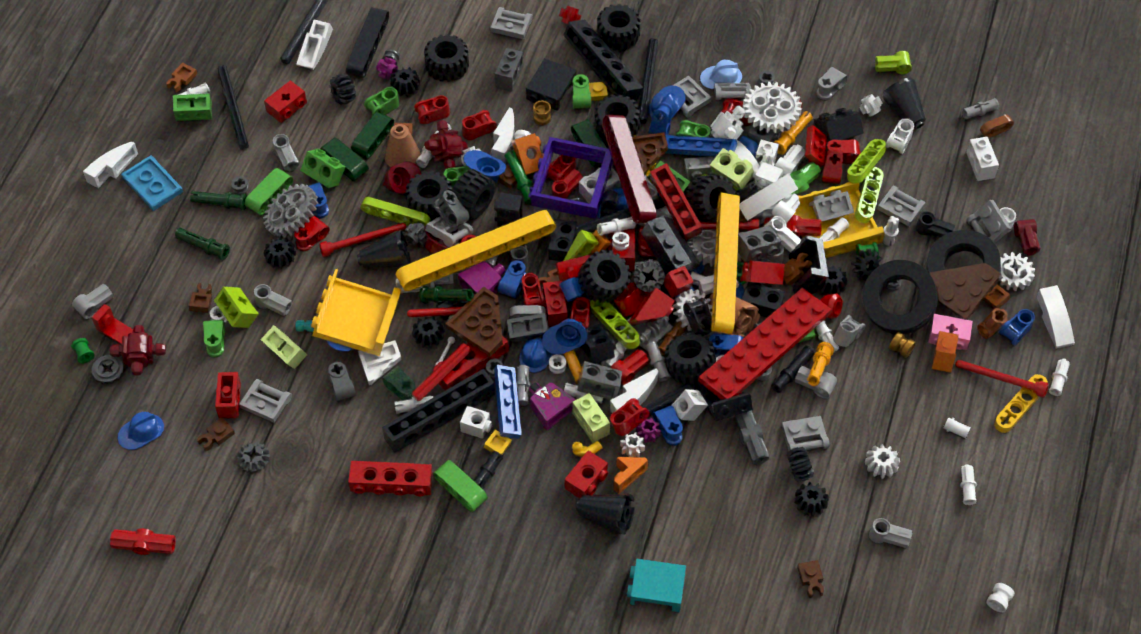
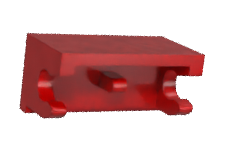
[740,261,785,285]

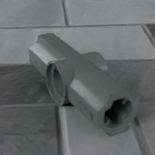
[734,411,769,465]

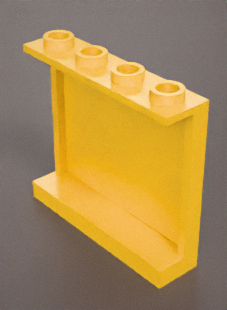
[793,182,885,258]
[311,269,402,356]

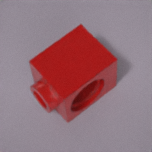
[663,266,694,298]

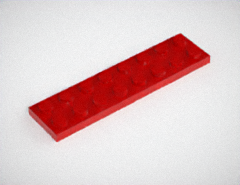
[699,287,832,400]

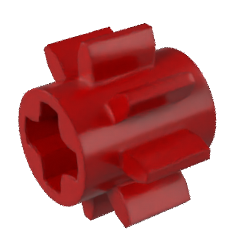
[559,5,582,24]

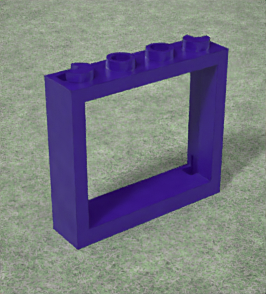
[528,137,613,219]

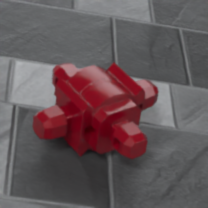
[424,120,468,169]
[110,325,166,375]

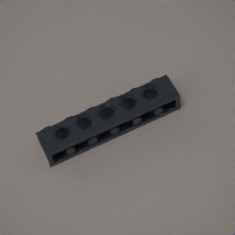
[563,19,643,101]
[382,369,495,453]

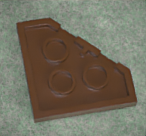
[632,132,668,175]
[930,263,1002,320]
[446,286,503,357]

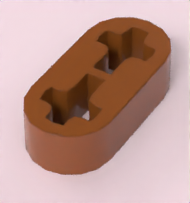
[980,115,1014,138]

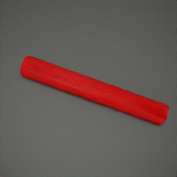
[412,343,470,401]

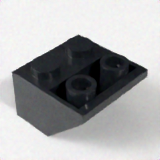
[813,108,864,142]

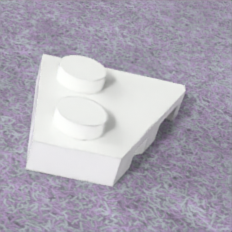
[358,340,401,385]

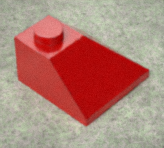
[628,288,675,326]

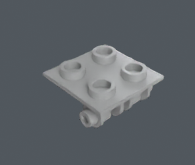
[619,316,673,351]

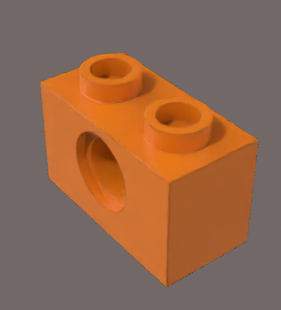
[511,133,544,175]

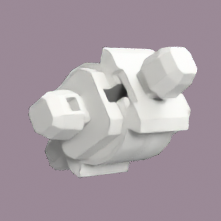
[711,106,745,140]

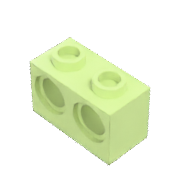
[710,148,754,190]
[261,325,308,369]
[573,393,610,443]

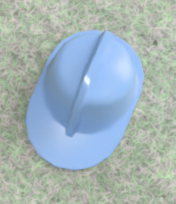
[700,60,742,89]

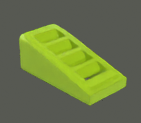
[563,230,599,261]

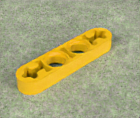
[994,374,1048,433]

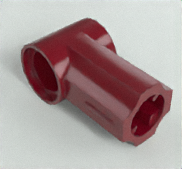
[1014,219,1041,256]

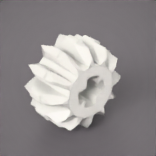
[865,444,900,479]

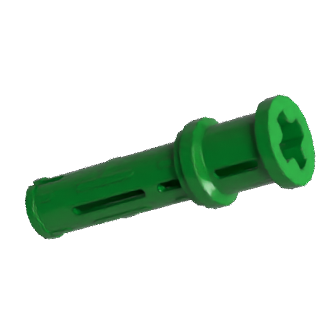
[504,150,533,204]

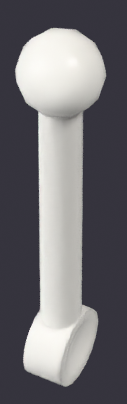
[435,337,455,366]

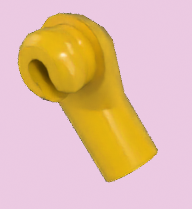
[572,441,603,457]

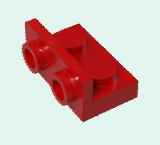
[805,125,827,167]
[556,255,601,281]

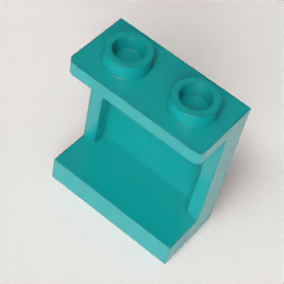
[627,559,686,612]

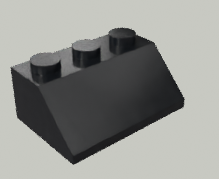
[640,216,701,275]

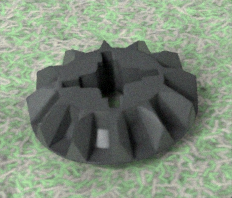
[634,261,665,292]
[92,355,123,384]
[237,441,270,472]

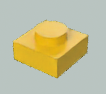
[589,82,608,101]
[484,430,512,457]

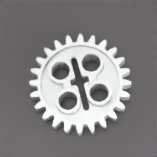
[743,82,802,133]

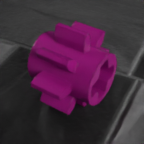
[376,57,398,80]
[636,418,661,443]

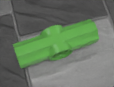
[781,162,821,200]

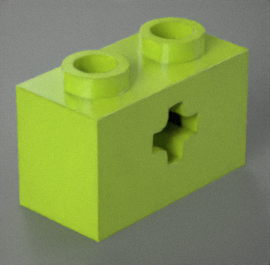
[214,287,259,328]

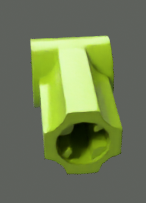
[875,51,912,75]

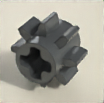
[405,223,427,246]

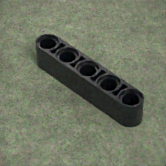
[346,7,389,78]

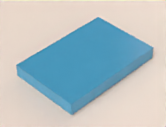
[121,155,183,211]

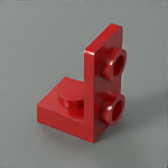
[92,304,133,345]

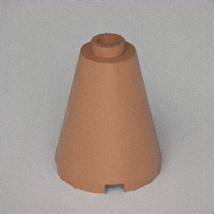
[385,124,421,167]
[709,293,760,337]

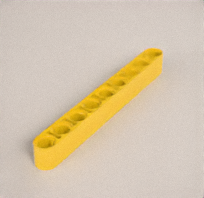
[711,193,740,335]
[395,210,556,291]

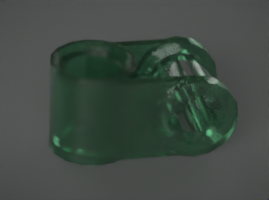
[382,366,415,401]

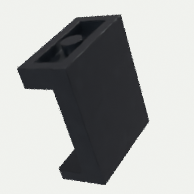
[526,58,576,111]
[789,236,829,294]
[697,381,753,421]

